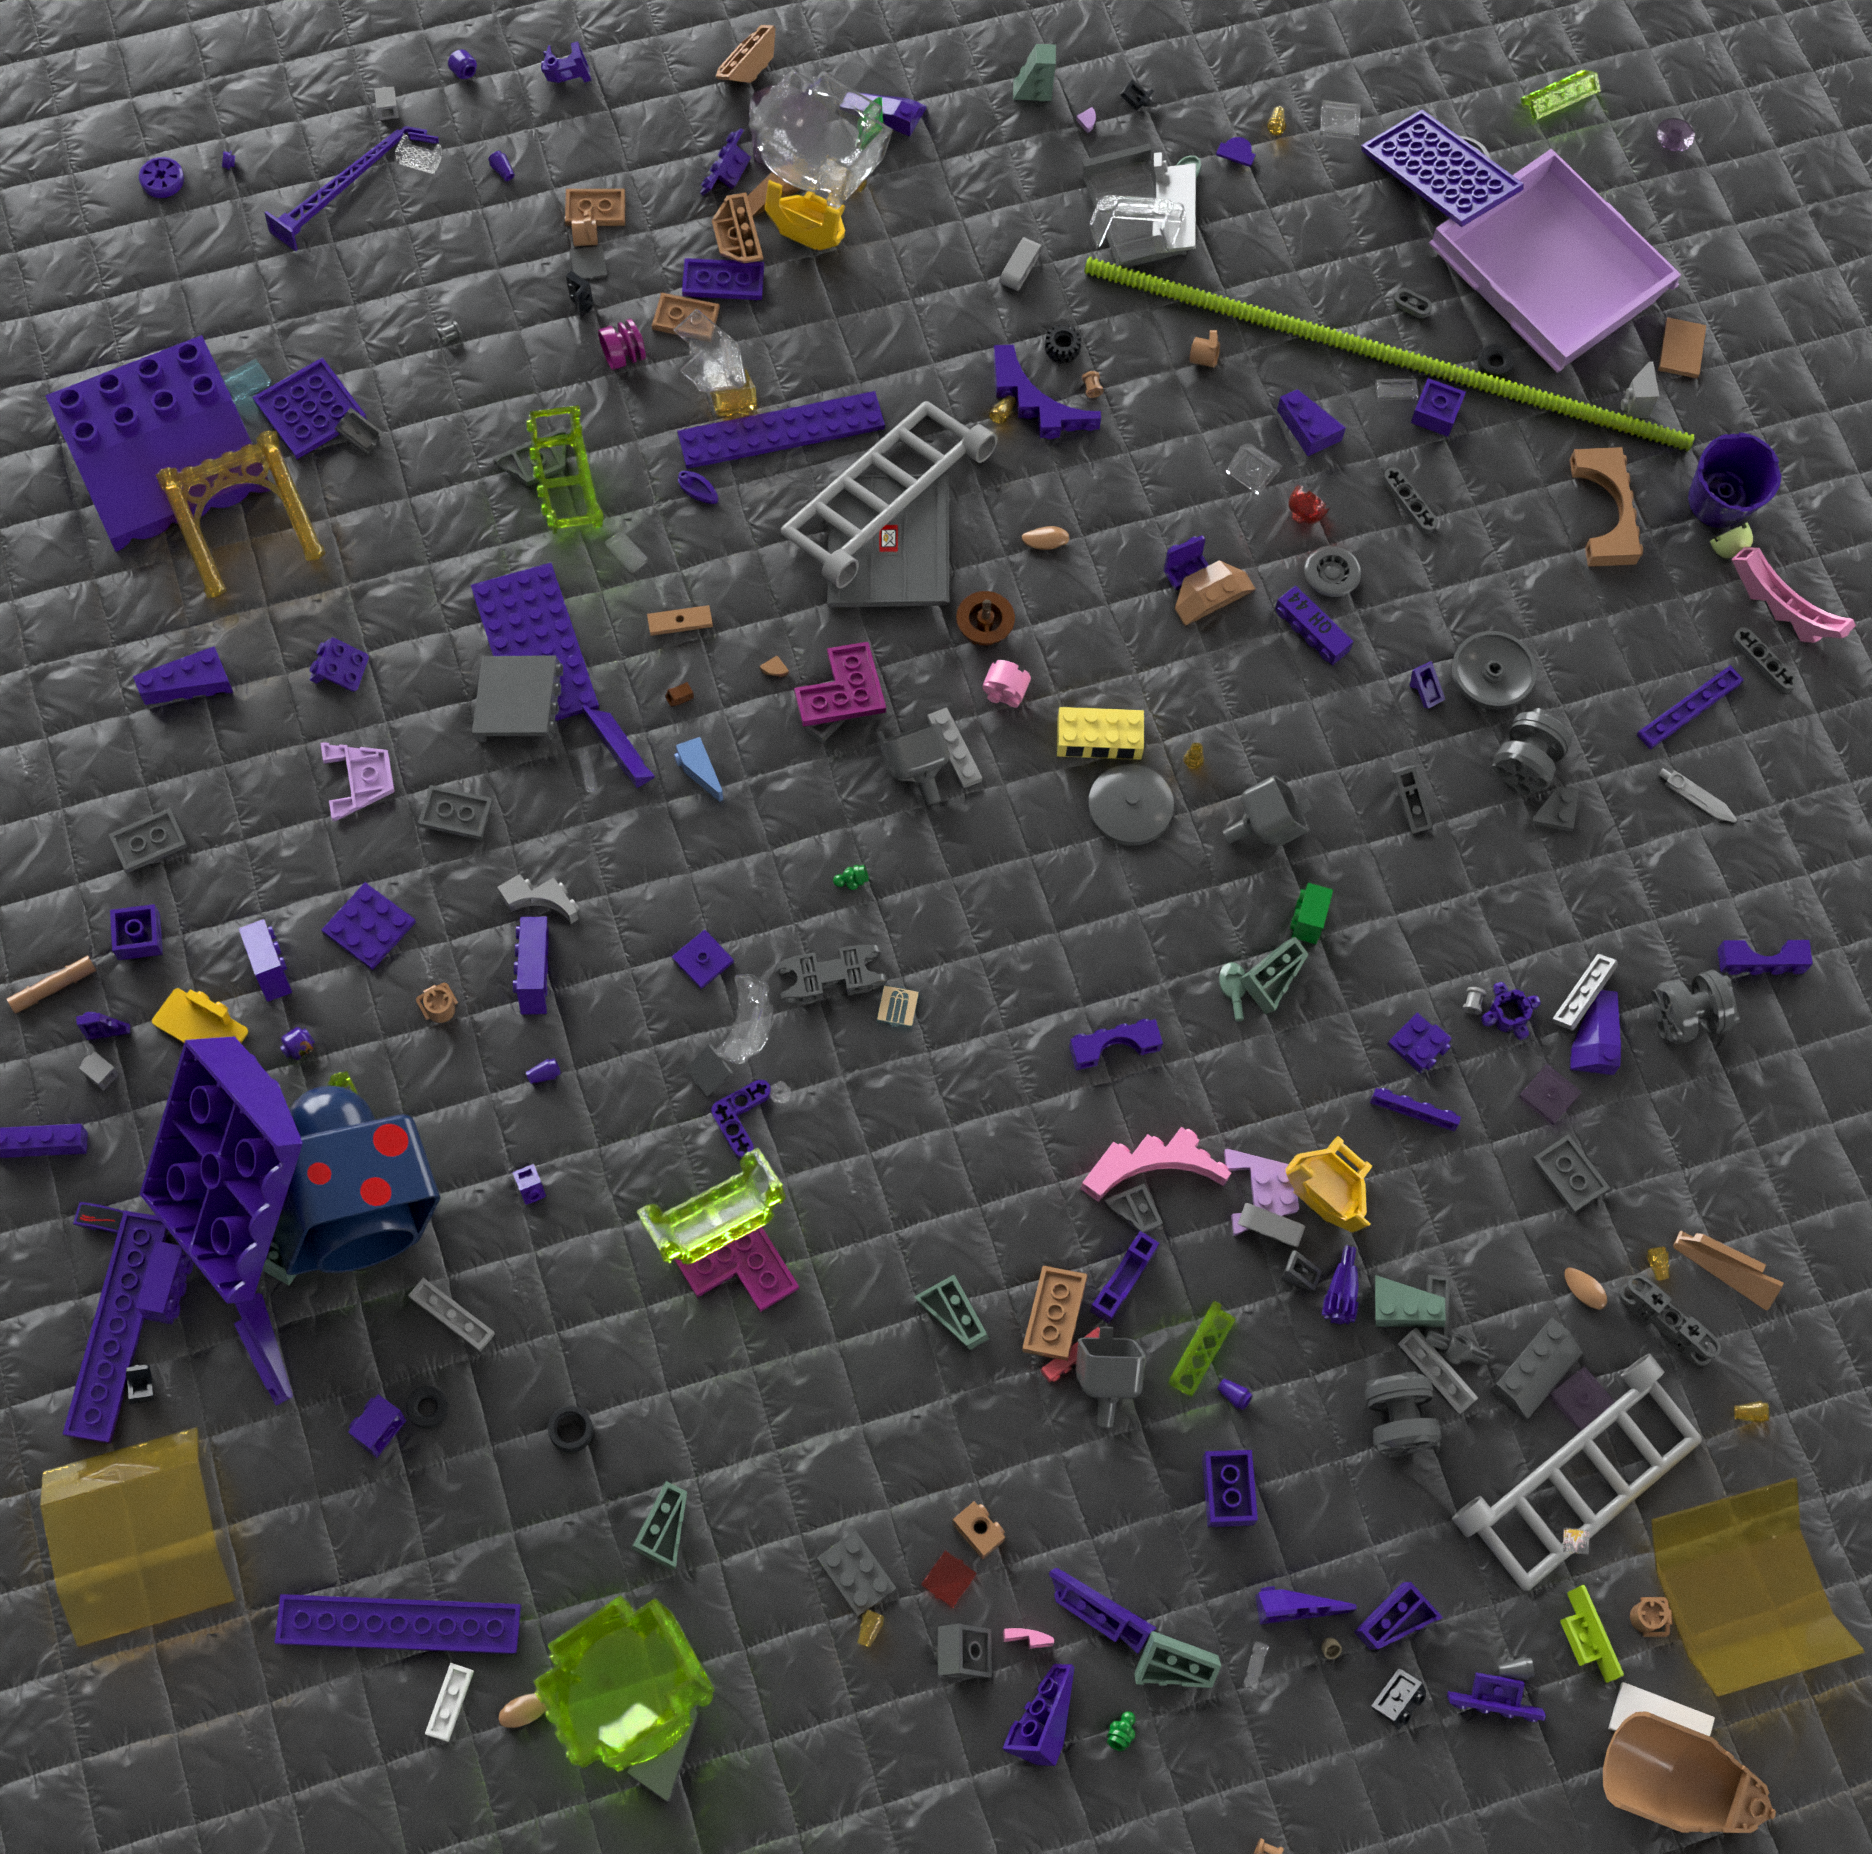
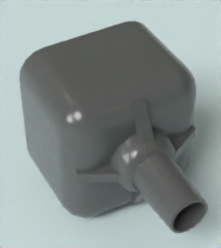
[877,723,950,805]
[1223,775,1312,847]
[1075,1327,1145,1428]

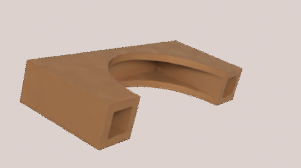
[1570,447,1643,566]

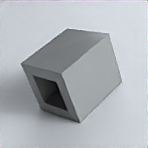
[374,87,399,120]
[79,1051,119,1091]

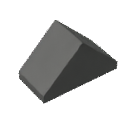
[1281,1250,1322,1291]

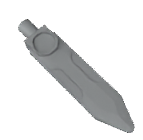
[1658,768,1737,823]

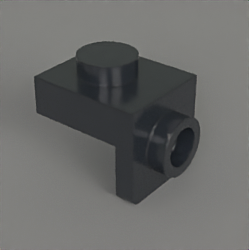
[1120,79,1154,110]
[126,1365,154,1404]

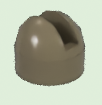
[1321,1637,1342,1659]

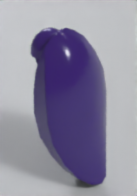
[678,471,719,504]

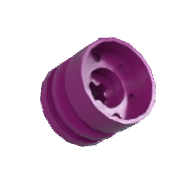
[598,318,646,371]

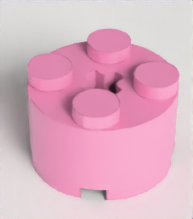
[982,660,1031,708]

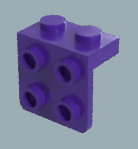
[1164,535,1209,591]
[309,637,369,692]

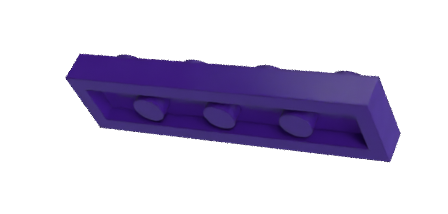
[1370,1088,1461,1132]

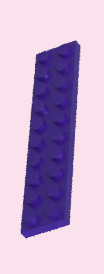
[677,391,885,469]
[63,1210,168,1444]
[275,1594,521,1654]

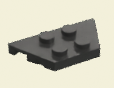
[493,427,567,486]

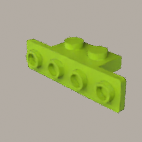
[1560,1585,1624,1683]

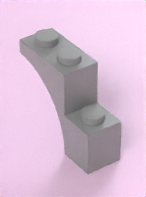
[497,874,579,924]

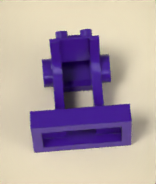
[541,41,591,83]

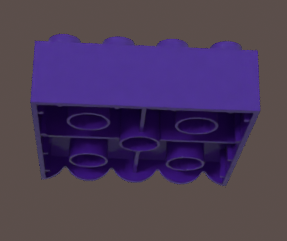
[45,335,272,552]
[140,1036,303,1304]

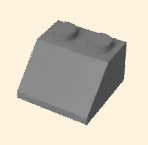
[1621,362,1659,419]

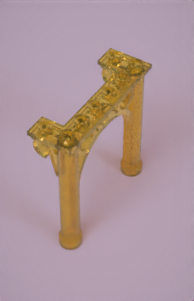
[156,430,326,599]

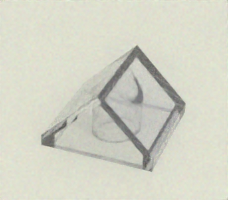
[1226,443,1283,494]

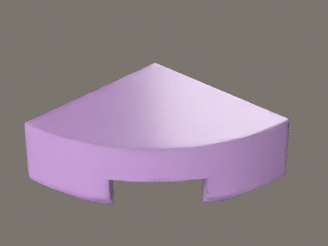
[1076,107,1096,133]

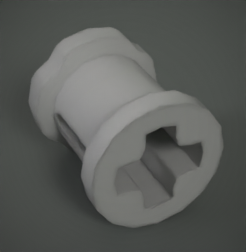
[1462,987,1487,1015]

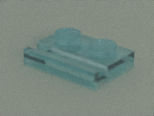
[222,359,272,403]

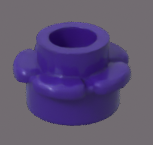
[222,150,235,170]

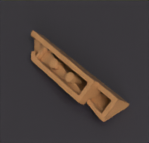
[1673,1231,1784,1310]

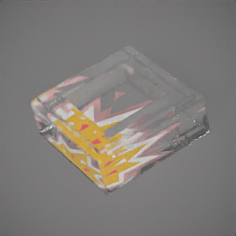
[1563,1528,1589,1554]

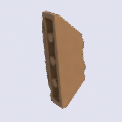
[716,25,776,83]
[712,192,763,263]
[1175,560,1256,626]

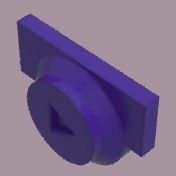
[1216,137,1256,167]

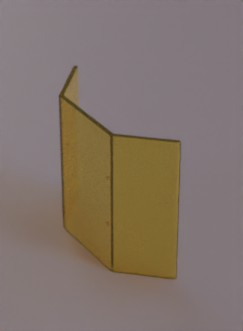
[40,1427,235,1647]
[1651,1477,1865,1697]

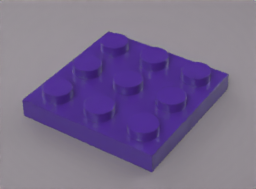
[321,882,416,971]

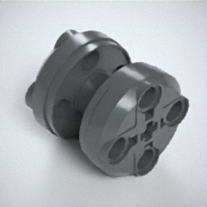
[1491,708,1574,795]
[1650,970,1740,1045]
[1364,1372,1442,1457]

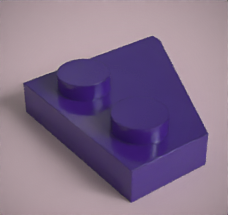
[76,1012,131,1040]

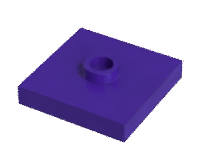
[672,930,734,989]

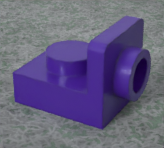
[512,1164,546,1205]

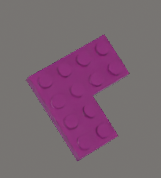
[794,642,886,727]
[674,1212,799,1312]

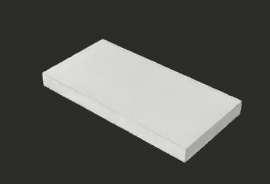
[1608,1682,1715,1736]

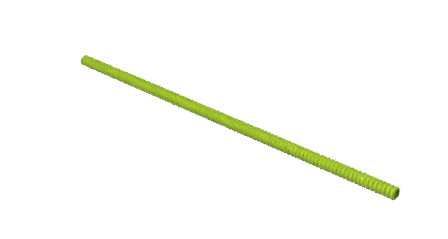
[1084,257,1694,452]

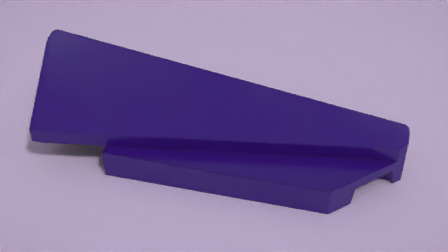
[582,706,655,788]
[234,1293,293,1406]
[1049,1568,1156,1653]

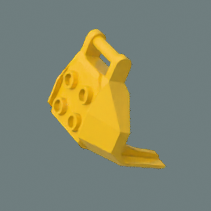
[765,180,845,251]
[1285,1136,1372,1232]

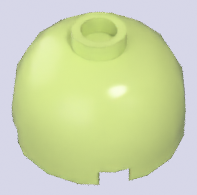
[1710,522,1753,558]

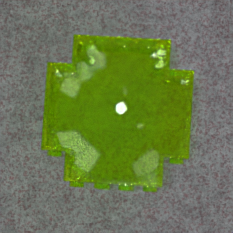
[533,1595,715,1772]

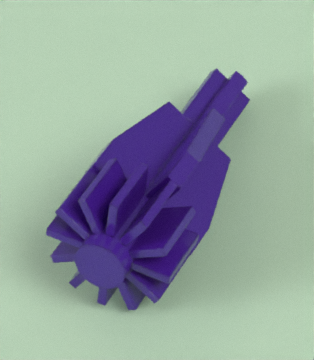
[1322,1245,1359,1325]

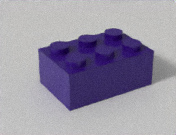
[136,1241,193,1324]
[1202,1450,1258,1527]

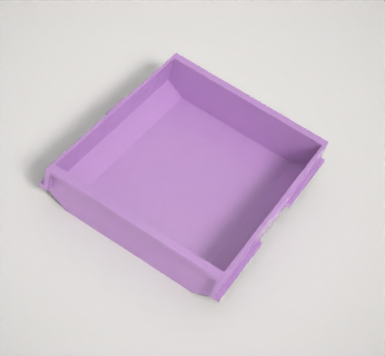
[1429,149,1681,373]

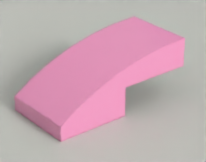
[1003,1628,1054,1649]

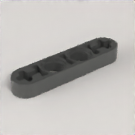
[1383,467,1438,535]
[1733,628,1798,693]

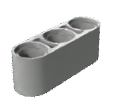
[999,237,1042,291]
[1238,1203,1305,1248]

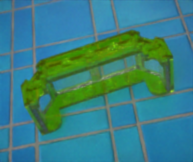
[636,1148,786,1264]

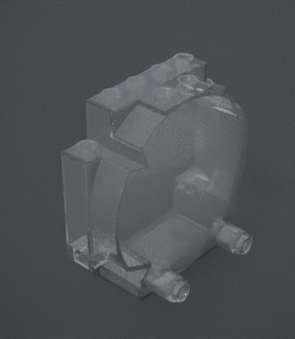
[749,70,893,210]

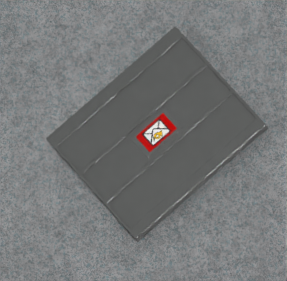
[827,474,949,607]

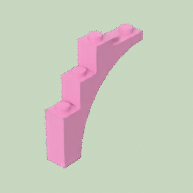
[1731,547,1856,643]
[1081,1127,1231,1202]

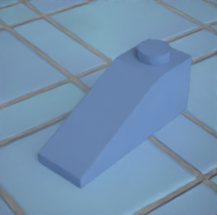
[674,737,723,801]

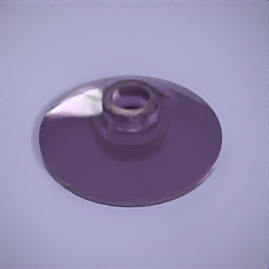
[1656,118,1695,151]

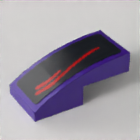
[73,1202,124,1234]

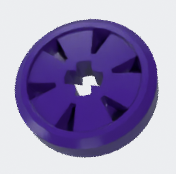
[139,157,184,198]

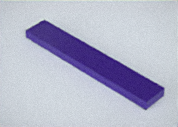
[1637,665,1744,750]

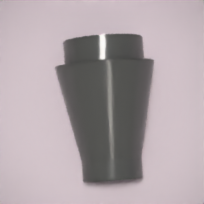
[1498,1656,1535,1680]

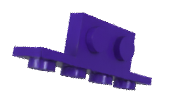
[700,128,751,196]
[1447,1672,1546,1722]

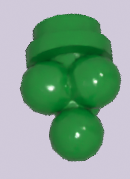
[833,864,869,890]
[1107,1711,1136,1751]

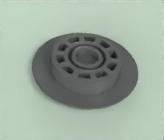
[1304,546,1361,597]

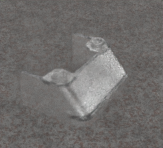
[1089,195,1186,252]
[674,308,747,392]

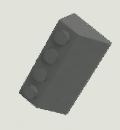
[1491,1318,1583,1421]

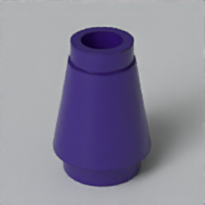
[488,151,515,181]
[526,1058,561,1084]
[1217,1378,1253,1410]

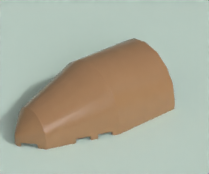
[1603,1711,1776,1833]

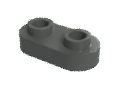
[1394,288,1432,318]

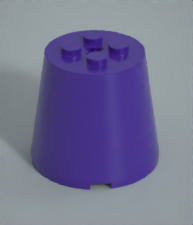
[1688,433,1782,528]

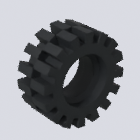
[1045,324,1082,363]

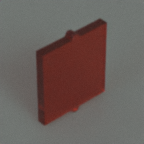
[921,1551,977,1608]

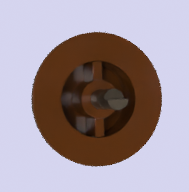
[956,591,1015,646]

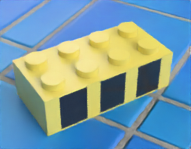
[1057,707,1144,760]

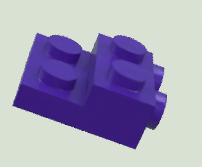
[1387,1012,1452,1073]

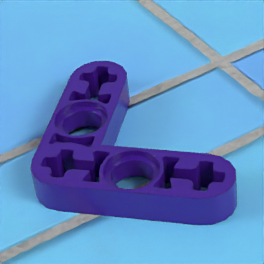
[711,1079,771,1160]

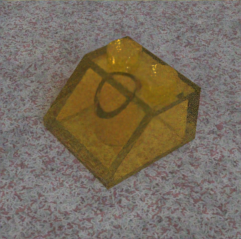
[707,369,758,417]

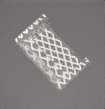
[395,134,443,174]

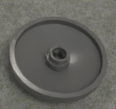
[1452,631,1537,710]
[1088,764,1174,846]

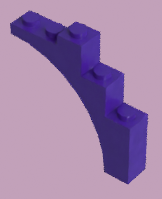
[993,345,1101,439]

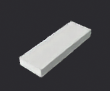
[425,1663,474,1742]

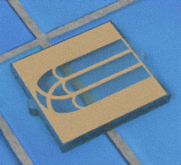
[876,985,919,1028]

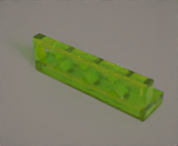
[1521,70,1601,119]
[1168,1301,1236,1397]

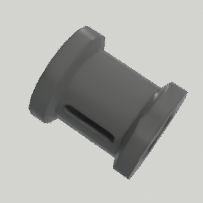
[436,321,463,345]

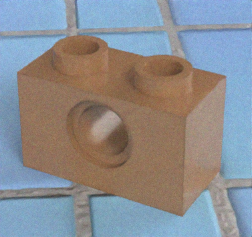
[952,1501,1005,1560]

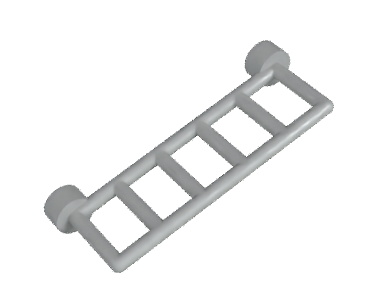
[781,401,998,588]
[1452,1354,1702,1591]

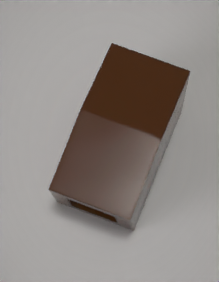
[665,682,694,707]

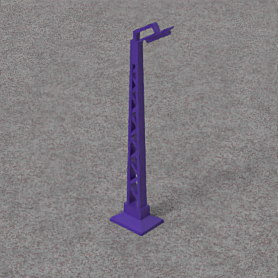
[264,126,439,252]

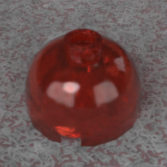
[1288,485,1330,524]

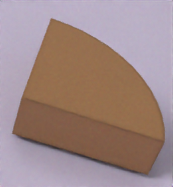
[760,656,789,677]

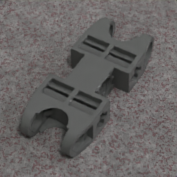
[775,945,887,1004]
[1619,1275,1721,1366]

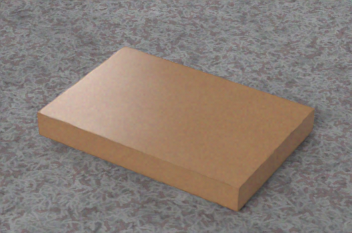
[565,189,625,226]
[652,293,720,341]
[1658,317,1706,378]

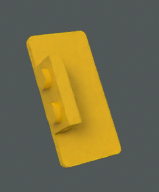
[152,988,249,1043]

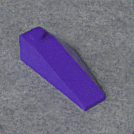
[1570,990,1621,1075]

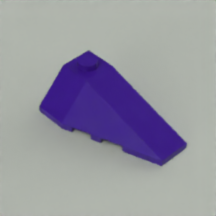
[840,91,927,136]
[1255,1586,1357,1624]
[1002,1664,1075,1766]

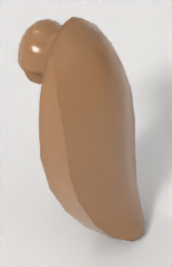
[1022,526,1069,550]
[1565,1268,1607,1310]
[498,1693,551,1728]

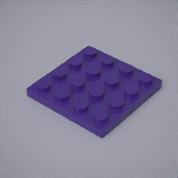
[252,357,367,459]

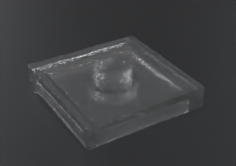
[1319,100,1361,140]

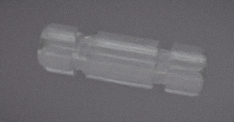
[578,751,597,792]
[1243,1642,1268,1690]

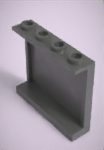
[472,656,563,742]

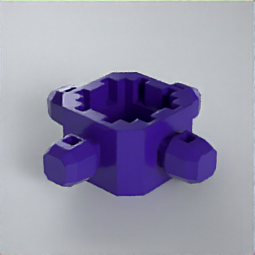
[1481,982,1541,1040]

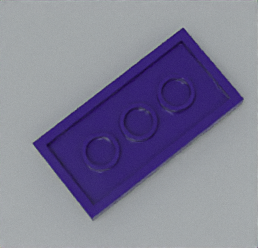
[682,258,764,300]

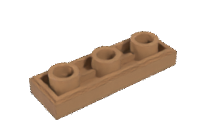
[647,605,713,636]

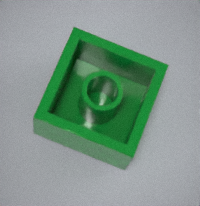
[1289,883,1333,945]

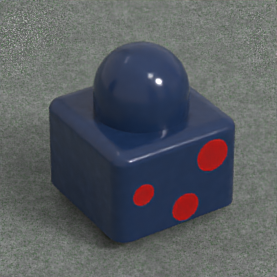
[274,1086,441,1275]

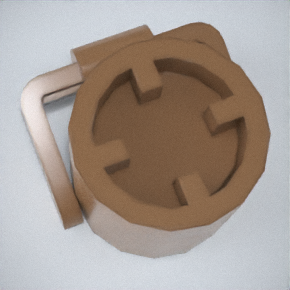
[572,209,598,247]
[1190,330,1220,367]
[416,983,458,1023]
[1630,1597,1672,1637]

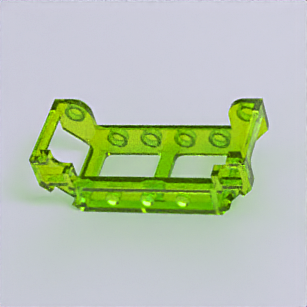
[526,405,604,534]

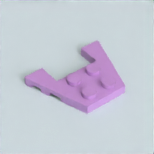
[321,743,395,821]
[1224,1149,1299,1236]

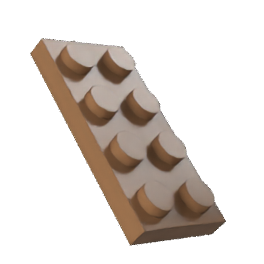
[1022,1266,1088,1361]

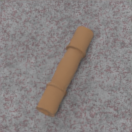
[7,955,97,1014]

